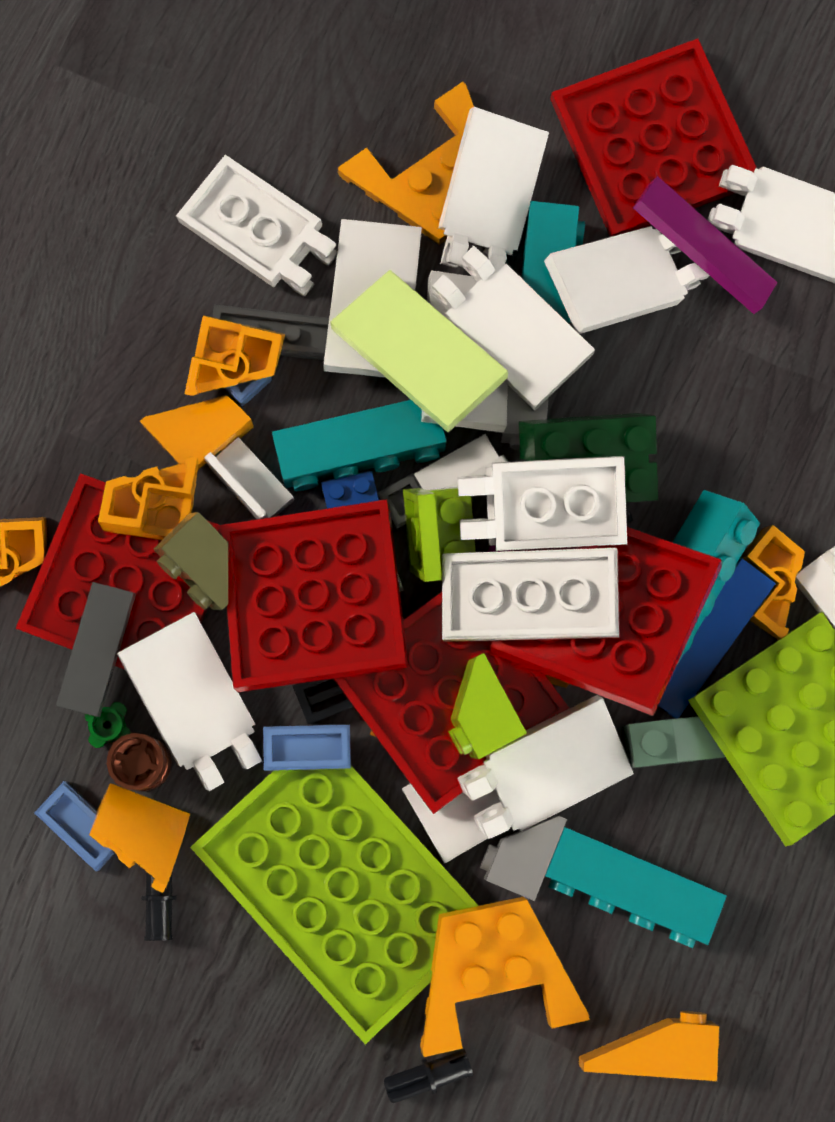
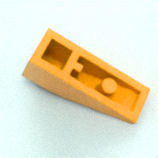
[579,1011,719,1081]

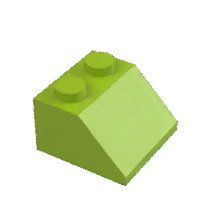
[448,653,527,759]

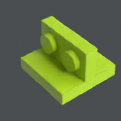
[403,487,476,582]

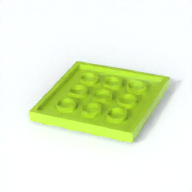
[688,612,835,847]

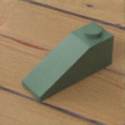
[622,717,726,769]

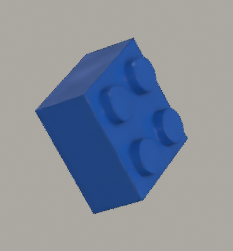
[321,471,379,509]

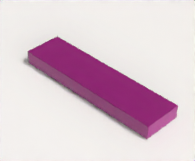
[633,176,778,314]

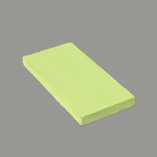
[330,270,508,432]

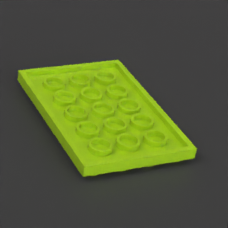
[190,766,479,1045]

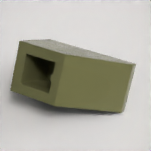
[153,512,228,610]

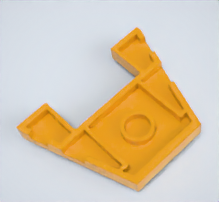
[338,82,474,245]
[420,897,590,1057]

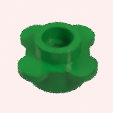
[85,702,131,748]

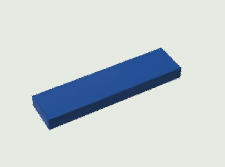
[658,558,776,719]

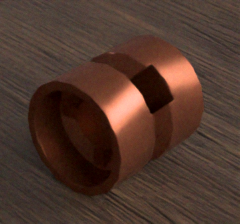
[106,733,172,791]

